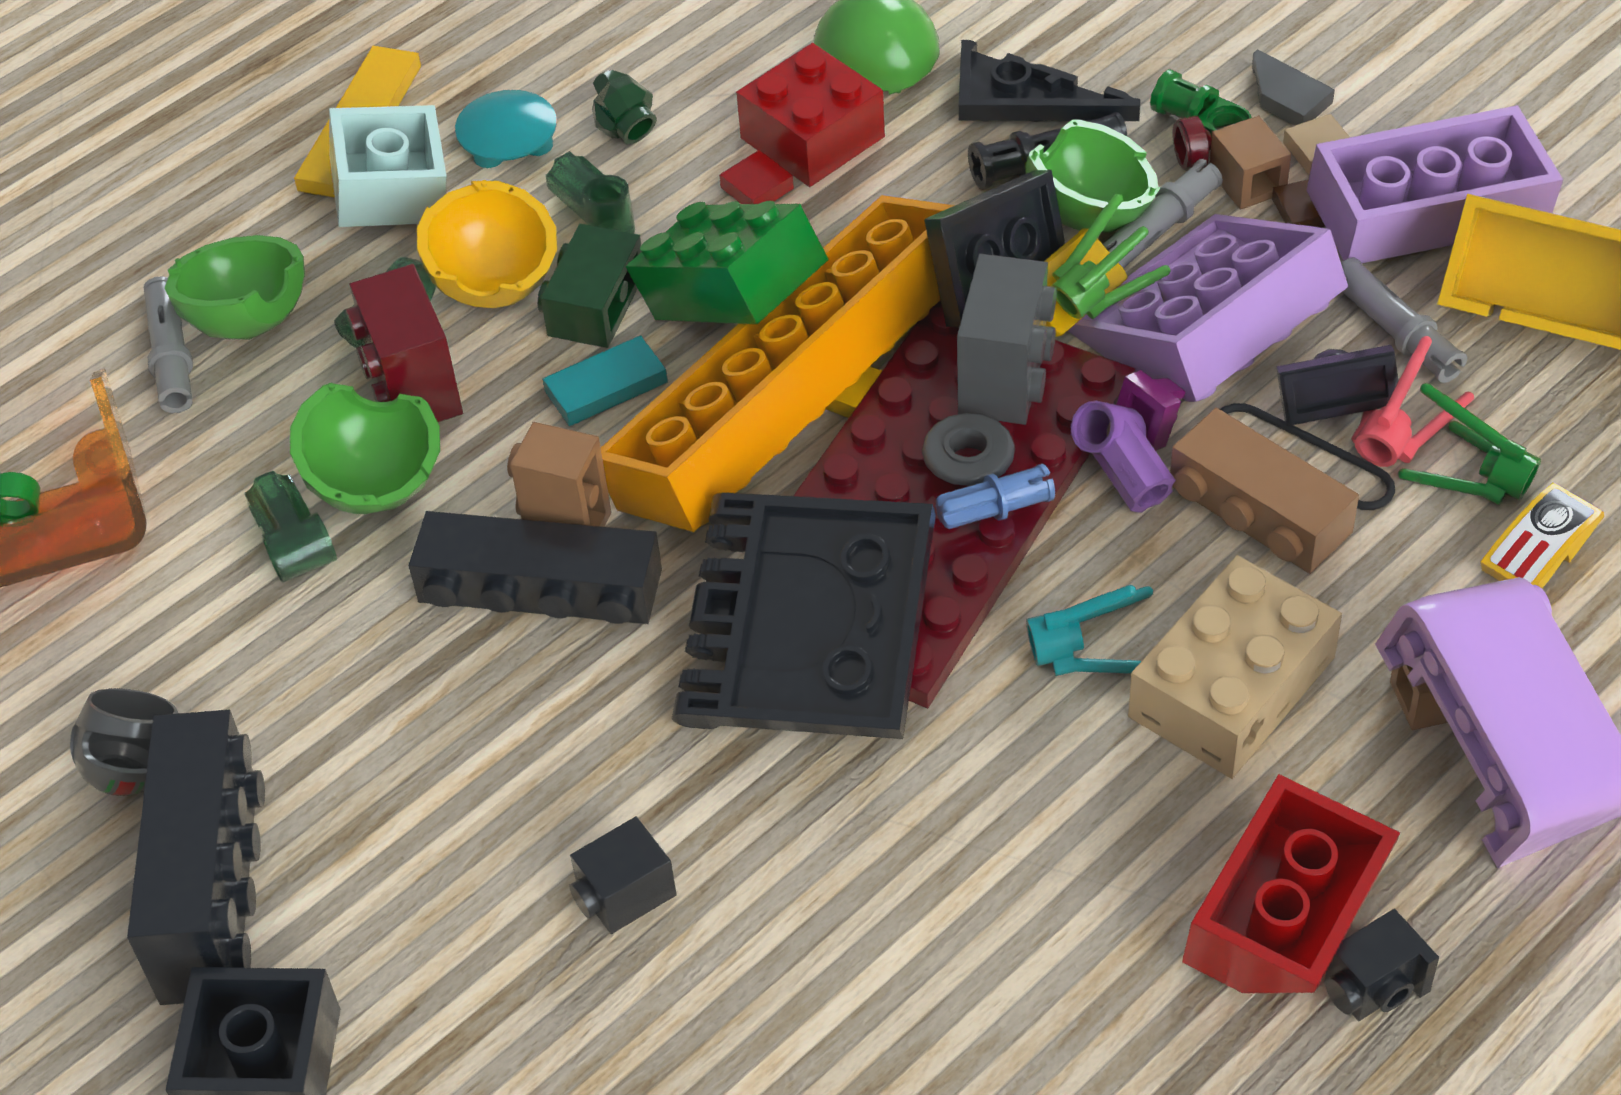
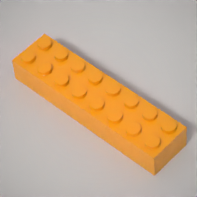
[601,195,955,532]

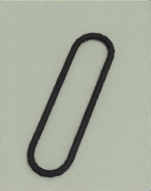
[1220,403,1395,510]

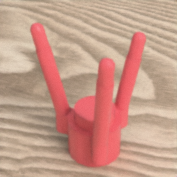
[1351,336,1474,467]

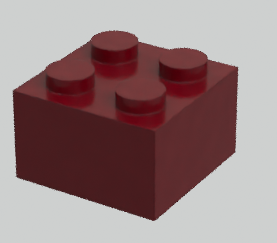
[346,263,464,422]

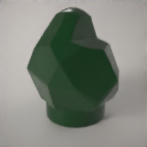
[592,70,657,144]

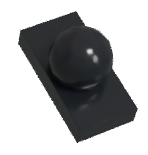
[1276,345,1402,426]

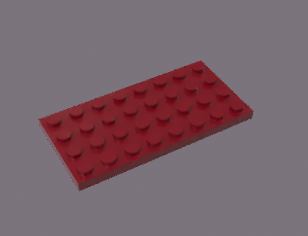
[793,300,1136,709]

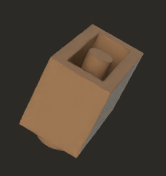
[507,422,612,527]

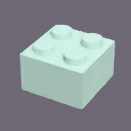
[329,105,447,227]

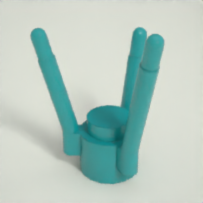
[1026,585,1154,676]

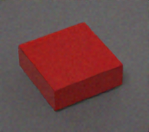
[719,150,794,204]

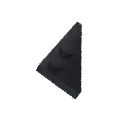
[959,40,1140,122]

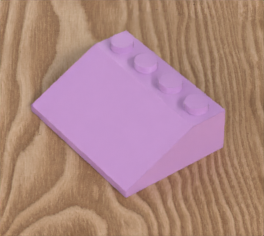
[1068,214,1348,402]

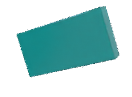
[542,335,668,427]

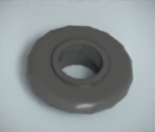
[922,413,1015,486]

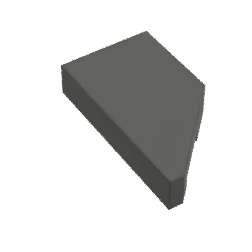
[1252,49,1335,126]

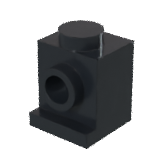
[1324,908,1439,1021]

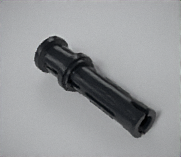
[968,112,1127,190]

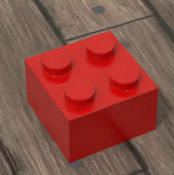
[736,42,885,187]

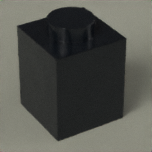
[569,816,677,934]

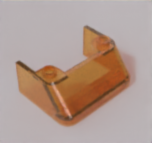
[0,369,147,588]

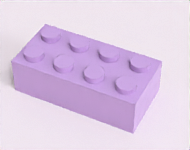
[1306,105,1563,263]

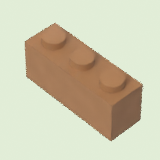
[1170,407,1359,574]

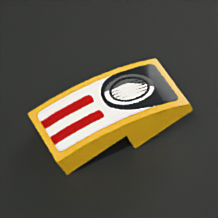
[1480,482,1604,589]

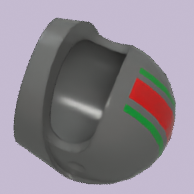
[70,688,178,796]

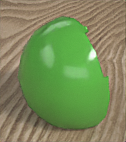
[813,0,940,95]
[1026,120,1161,233]
[164,235,305,340]
[290,383,440,514]

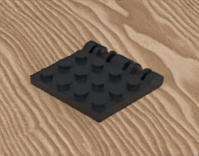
[672,493,936,739]

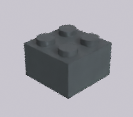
[957,254,1057,425]

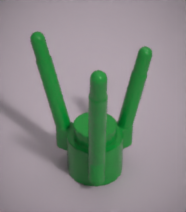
[1398,383,1541,505]

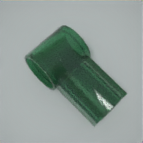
[546,151,635,234]
[244,471,337,583]

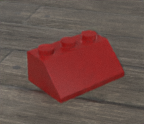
[1182,774,1400,993]

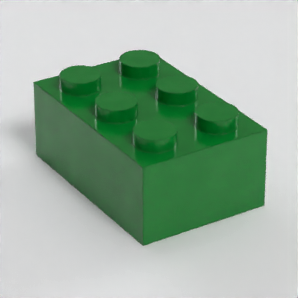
[625,201,829,324]

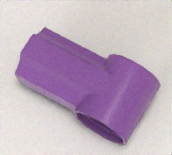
[1071,401,1176,513]

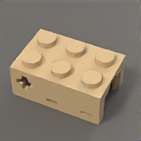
[1128,555,1342,779]

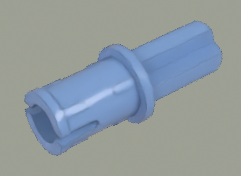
[935,464,1055,529]

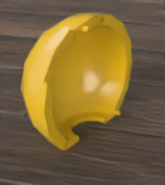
[417,180,557,308]

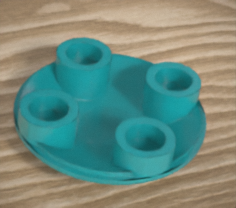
[455,90,557,168]

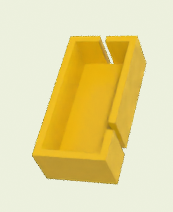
[1437,194,1621,350]

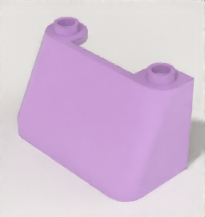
[1375,577,1621,868]

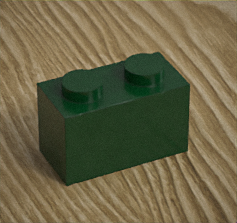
[537,223,641,348]

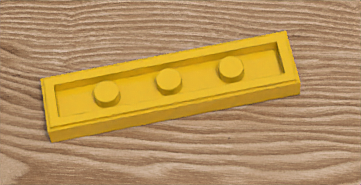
[294,46,421,198]

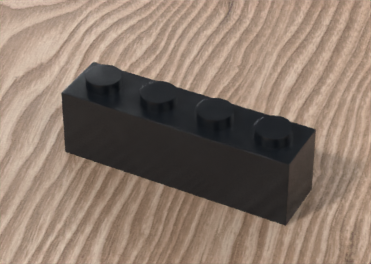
[408,511,662,624]

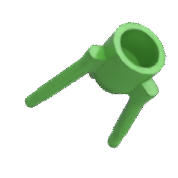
[1051,194,1171,319]

